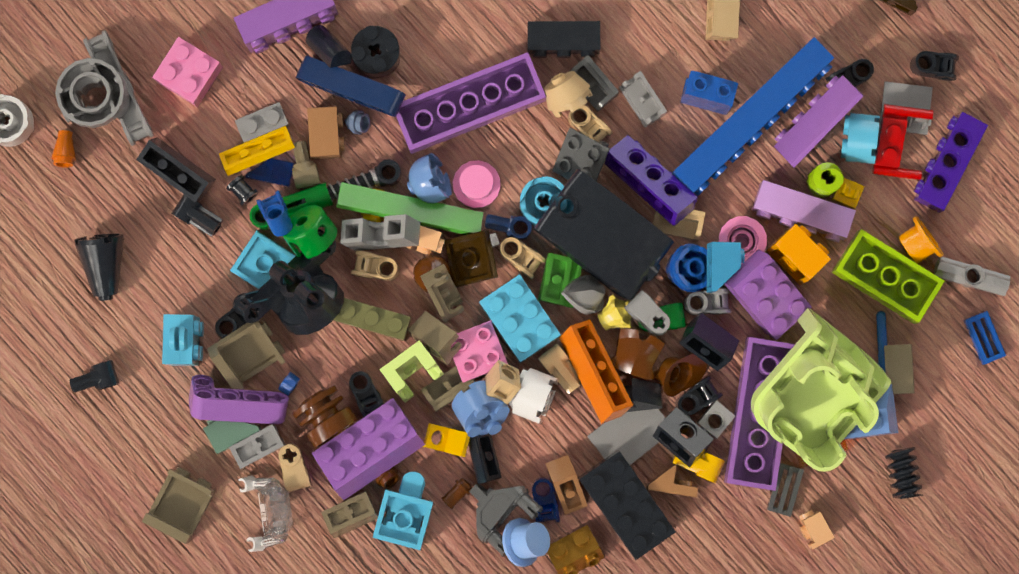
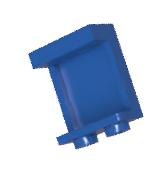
[680,70,738,115]

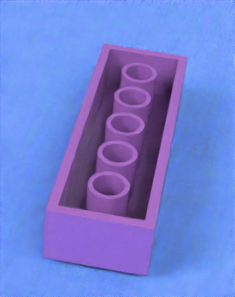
[396,52,546,154]
[724,337,795,491]

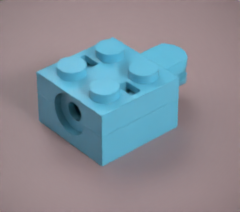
[162,314,204,366]
[372,472,434,550]

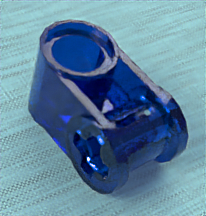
[532,477,560,523]

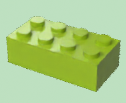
[831,229,945,324]

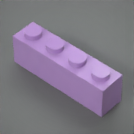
[752,180,856,242]

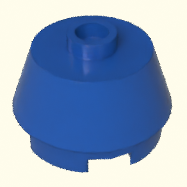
[666,244,707,292]

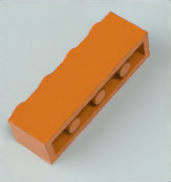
[559,320,633,424]

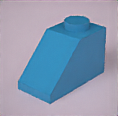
[707,242,745,293]

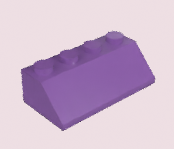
[774,75,864,167]

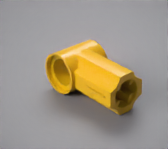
[672,453,725,484]

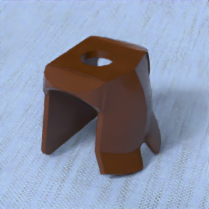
[611,328,665,380]

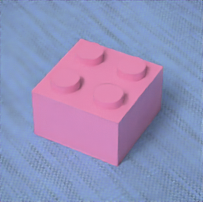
[152,37,223,107]

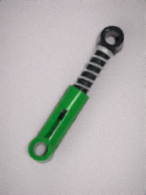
[249,159,402,230]

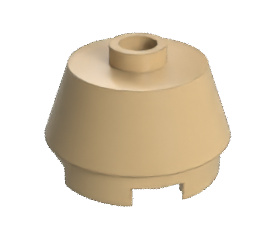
[544,71,593,117]

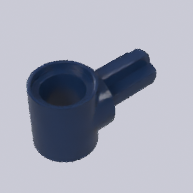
[485,214,532,240]

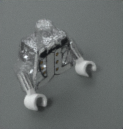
[239,475,293,552]

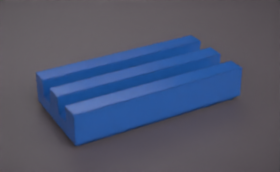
[963,311,1006,365]

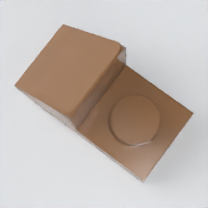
[646,464,698,497]

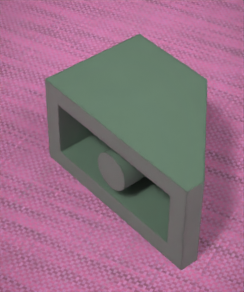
[203,420,262,454]

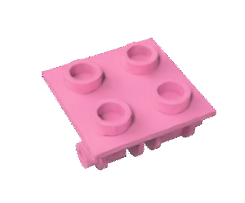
[451,320,508,383]

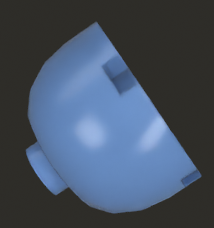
[407,153,452,203]

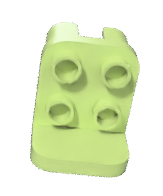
[751,308,891,472]

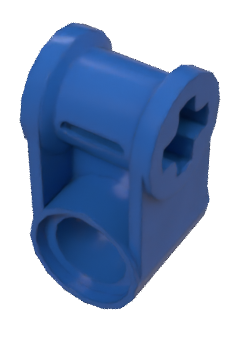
[256,190,293,237]

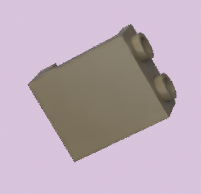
[207,321,286,390]
[142,467,216,544]

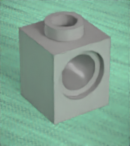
[696,400,735,439]

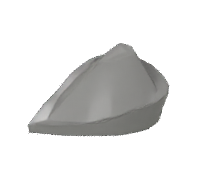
[561,275,605,315]

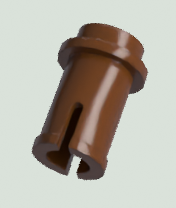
[441,478,472,509]

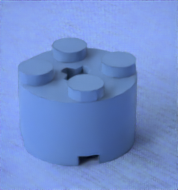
[452,380,510,437]

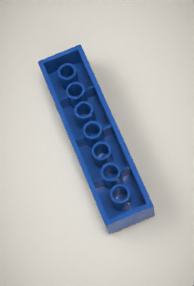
[672,37,834,197]

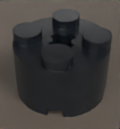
[351,26,401,79]

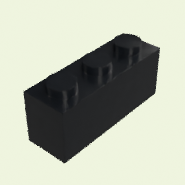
[527,21,601,58]
[136,137,216,203]

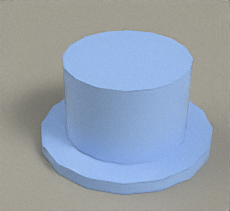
[502,518,550,567]

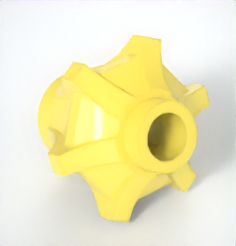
[597,294,632,330]

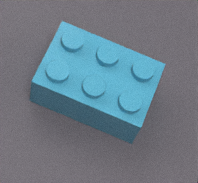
[479,274,561,363]

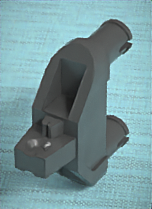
[470,484,543,557]

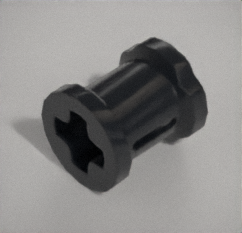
[226,174,258,206]

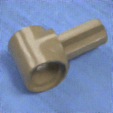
[292,141,320,189]

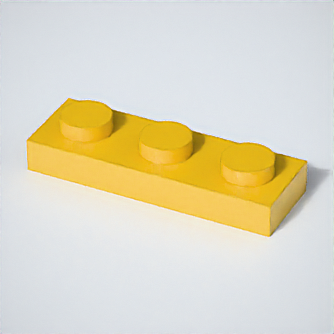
[219,126,295,176]

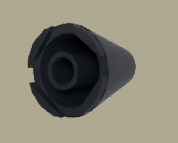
[74,233,124,301]

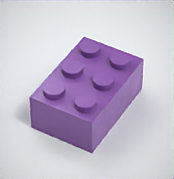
[724,249,812,340]

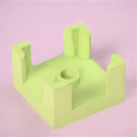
[379,340,444,403]

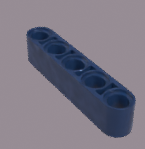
[295,56,406,117]

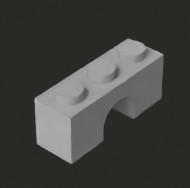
[340,214,420,251]

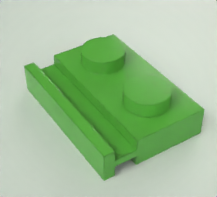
[538,253,582,308]

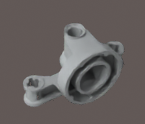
[55,30,154,146]

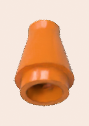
[51,130,76,168]

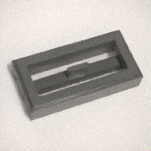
[766,463,804,517]

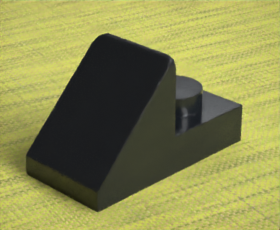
[624,378,663,412]

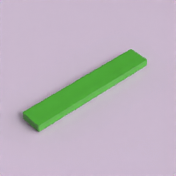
[336,182,484,235]

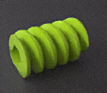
[807,162,844,198]

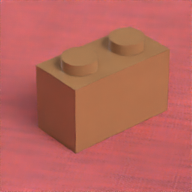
[307,107,345,160]

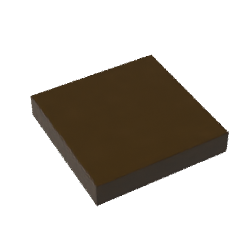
[445,230,498,288]

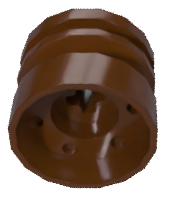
[292,385,358,448]

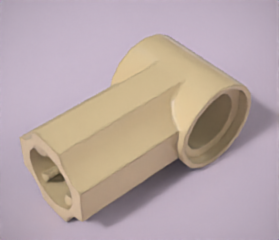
[538,344,582,394]

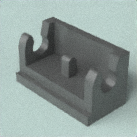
[570,55,619,112]

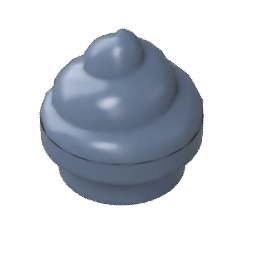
[344,110,370,135]

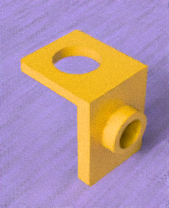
[423,423,470,457]

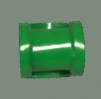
[638,303,686,332]

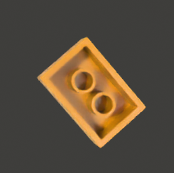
[766,224,831,285]

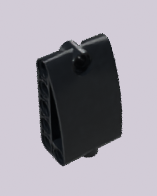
[533,169,674,301]

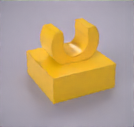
[832,178,865,209]

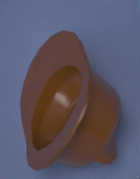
[654,353,707,397]

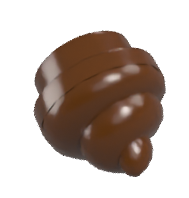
[376,466,400,489]

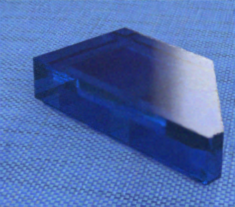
[245,158,295,187]

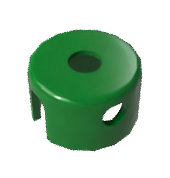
[283,205,337,259]

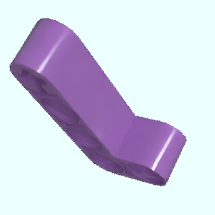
[188,375,289,424]

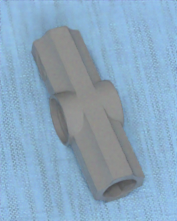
[934,257,1011,296]

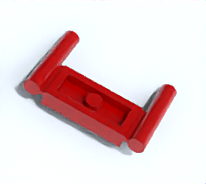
[872,104,933,180]

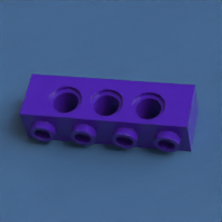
[914,112,988,213]
[605,135,698,226]

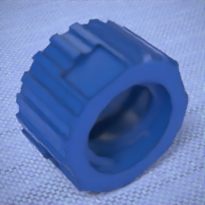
[278,372,300,396]

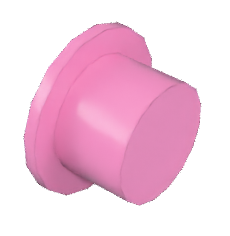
[453,160,501,208]
[718,216,767,264]

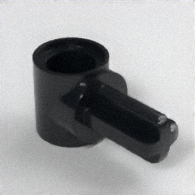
[69,360,120,393]

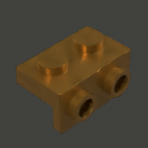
[547,525,604,574]

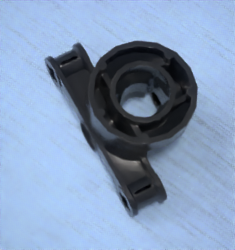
[233,229,344,335]

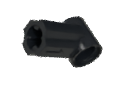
[171,194,223,237]

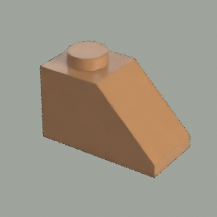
[545,455,588,515]

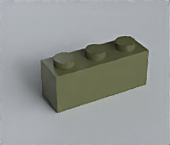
[334,298,412,341]

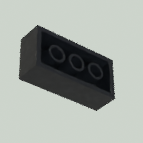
[578,450,676,560]

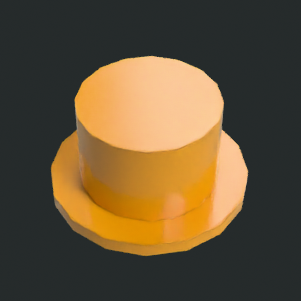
[899,216,944,264]

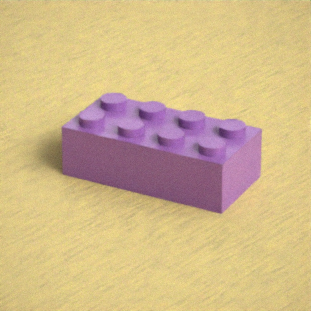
[234,0,338,54]
[312,398,425,500]

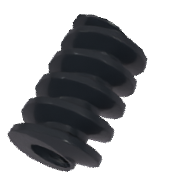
[885,447,923,499]

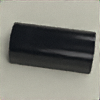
[305,25,352,68]
[468,433,502,484]

